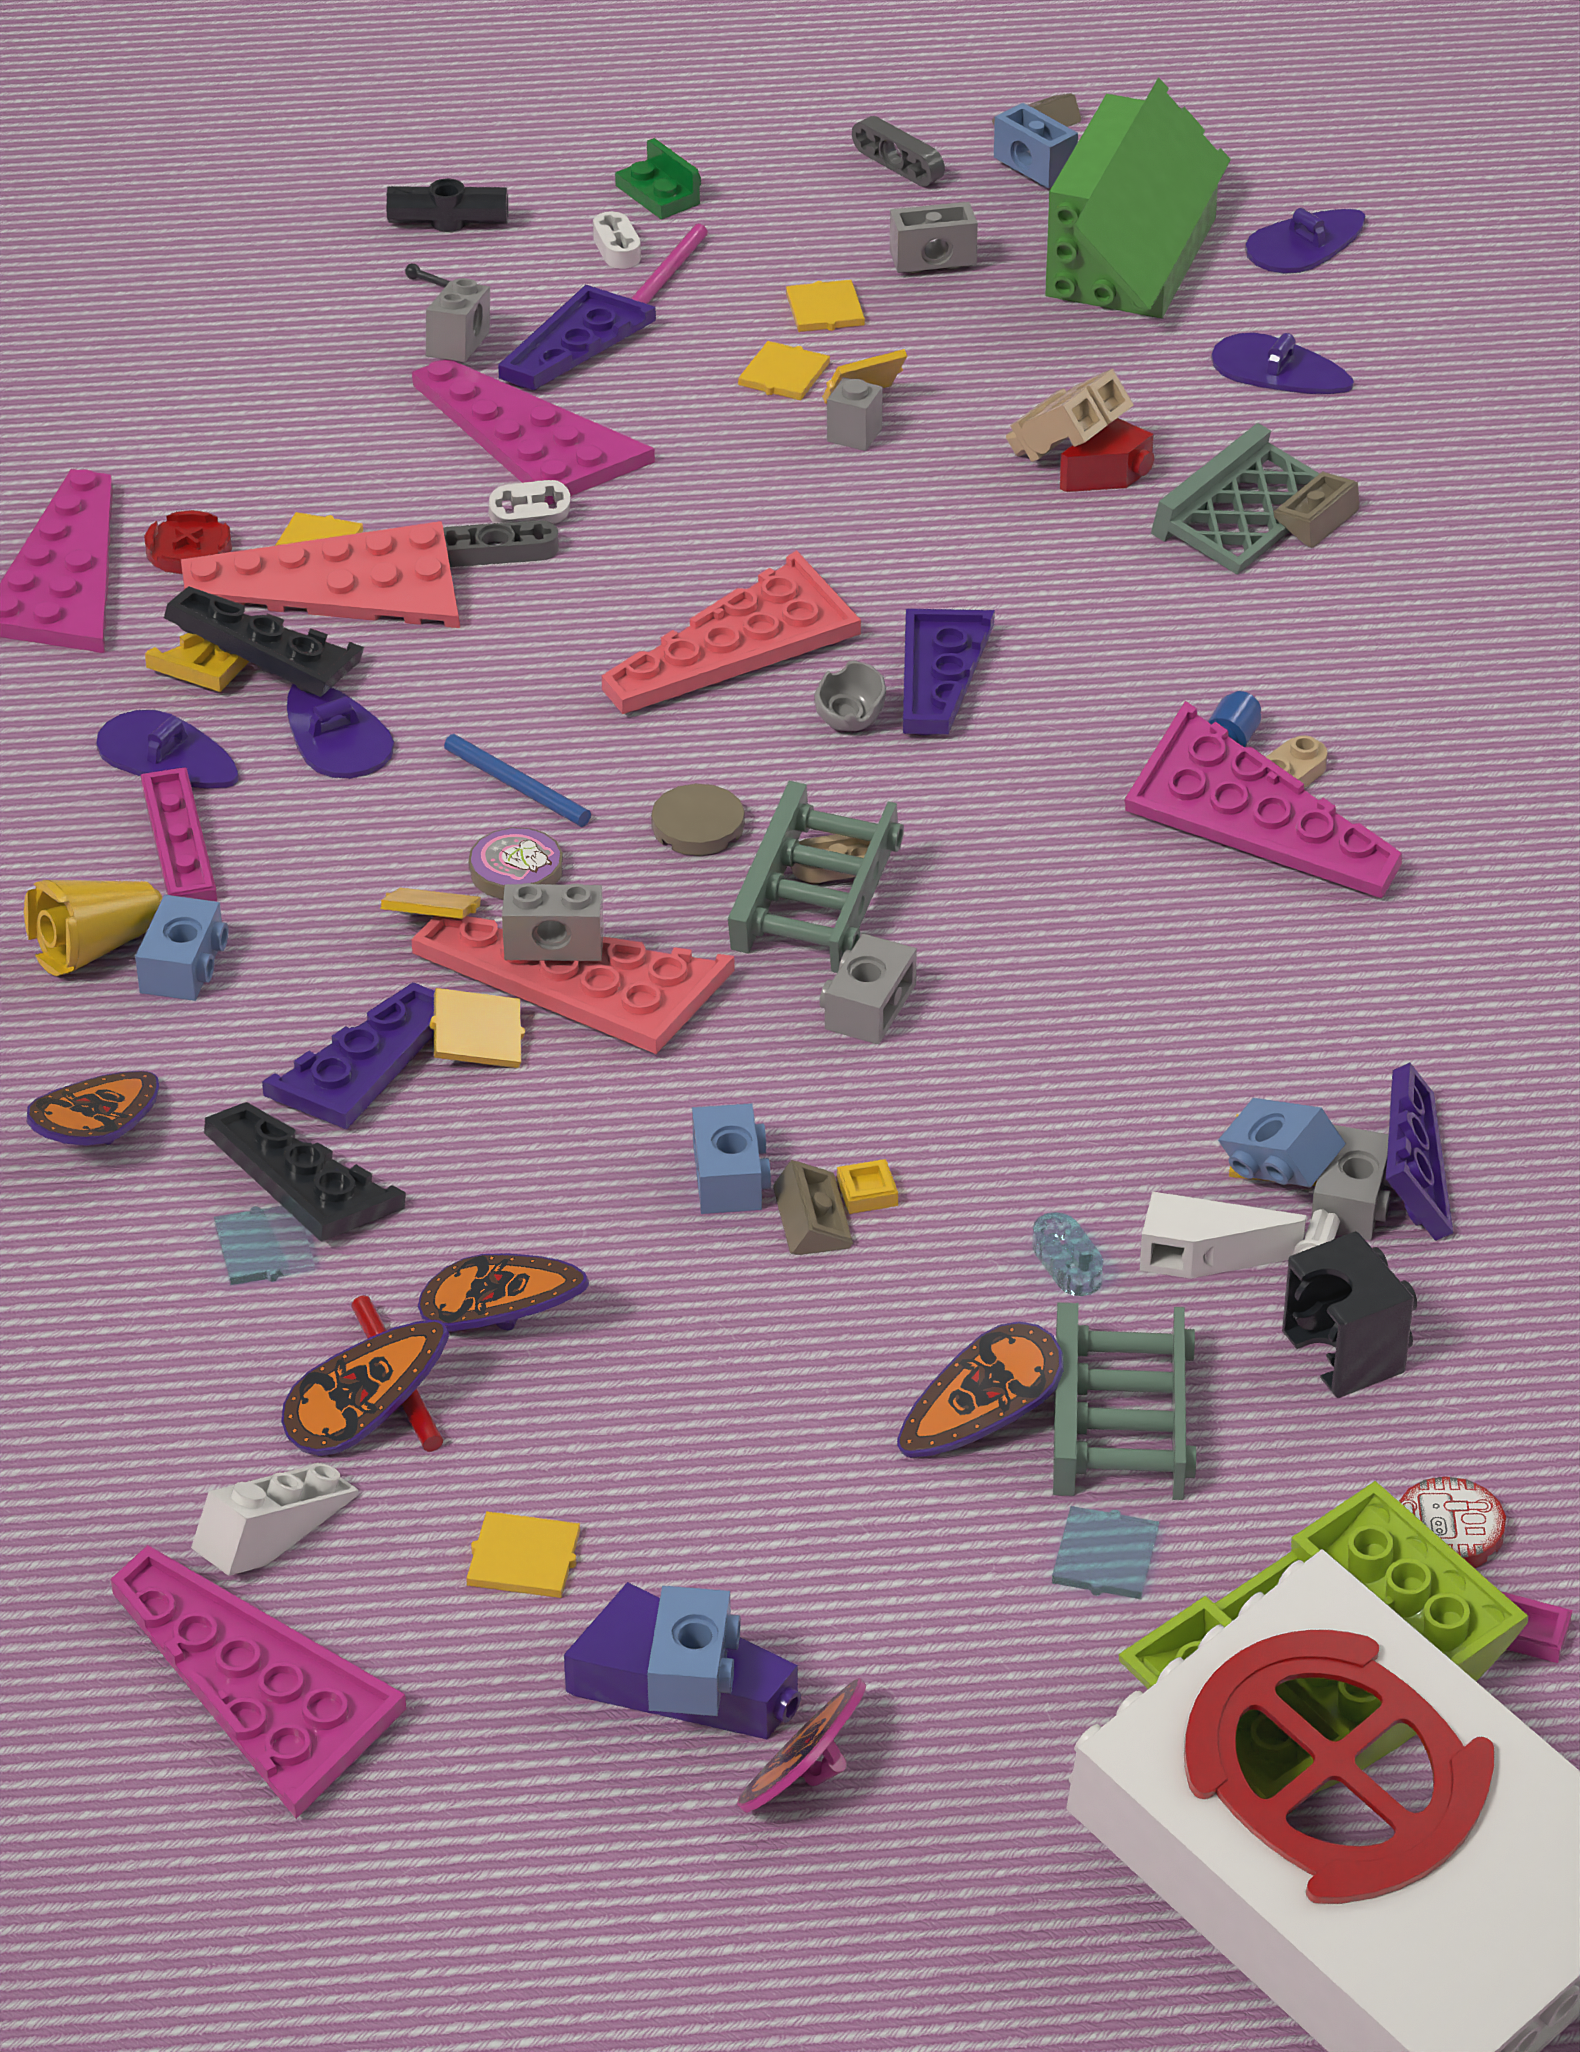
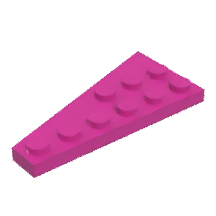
[412,359,655,505]
[0,469,113,653]
[1124,701,1402,898]
[111,1545,406,1819]

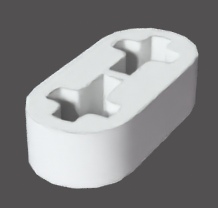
[593,211,641,269]
[488,480,570,524]

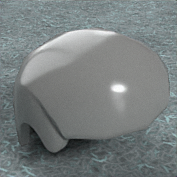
[814,660,886,731]

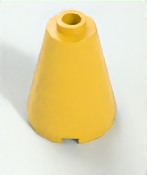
[23,880,163,976]

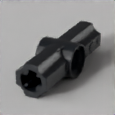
[386,178,509,232]

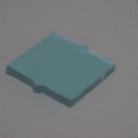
[214,1206,315,1285]
[1052,1506,1160,1599]

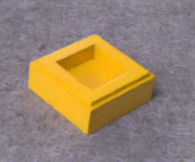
[837,1159,898,1214]

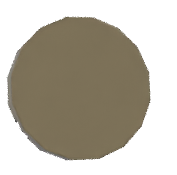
[651,783,745,856]

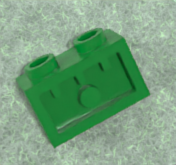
[615,138,701,220]

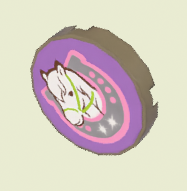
[468,827,563,900]

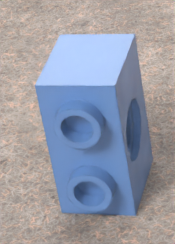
[994,103,1078,188]
[135,895,228,1001]
[1218,1098,1346,1187]
[692,1103,771,1214]
[647,1585,741,1716]

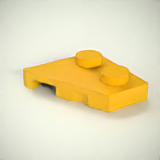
[145,633,249,692]

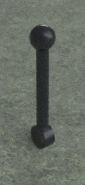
[405,263,450,288]

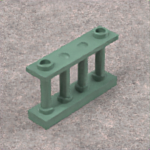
[728,781,904,973]
[1053,1302,1196,1500]

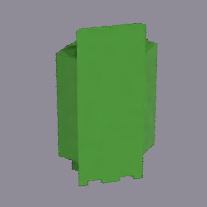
[1045,77,1231,319]

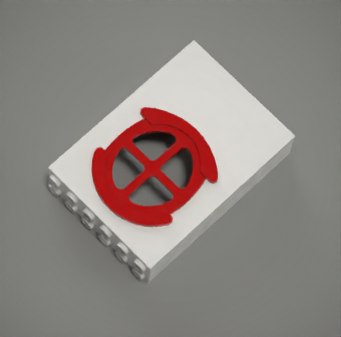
[1066,1549,1580,2052]

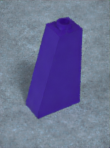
[564,1582,801,1740]

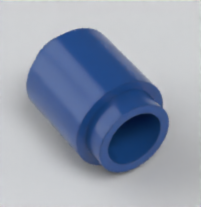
[1207,691,1262,748]

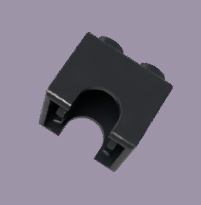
[1282,1231,1418,1398]

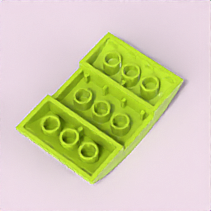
[1118,1481,1528,1799]

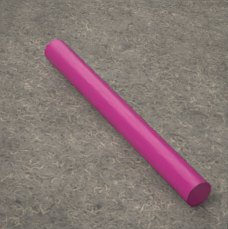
[631,223,708,304]

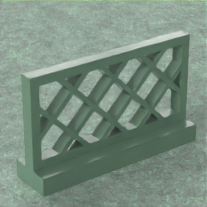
[1151,423,1320,575]

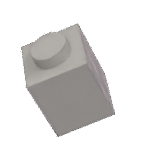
[827,377,883,451]

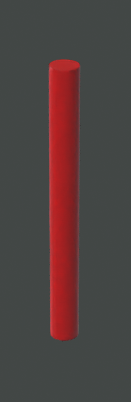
[351,1295,443,1452]

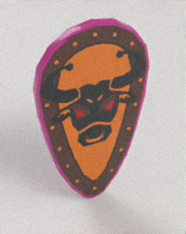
[736,1678,866,1813]

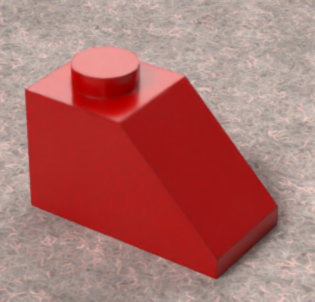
[1060,418,1154,492]

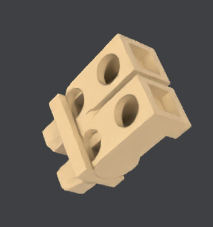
[1006,368,1134,462]

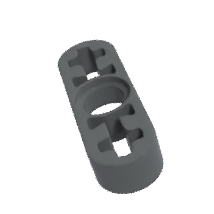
[852,116,945,187]
[443,520,559,567]

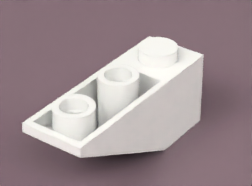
[1140,1191,1306,1279]
[191,1463,359,1576]

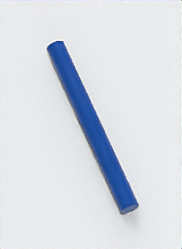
[444,734,591,827]

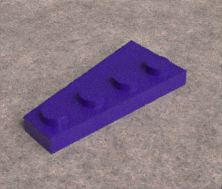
[498,285,656,390]
[903,609,995,735]
[262,982,435,1129]
[1386,1062,1454,1241]

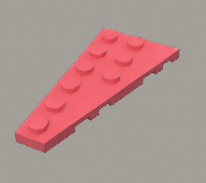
[181,521,460,628]
[601,550,861,714]
[412,916,735,1054]

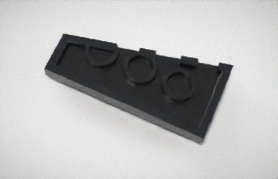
[164,586,364,697]
[204,1102,406,1242]

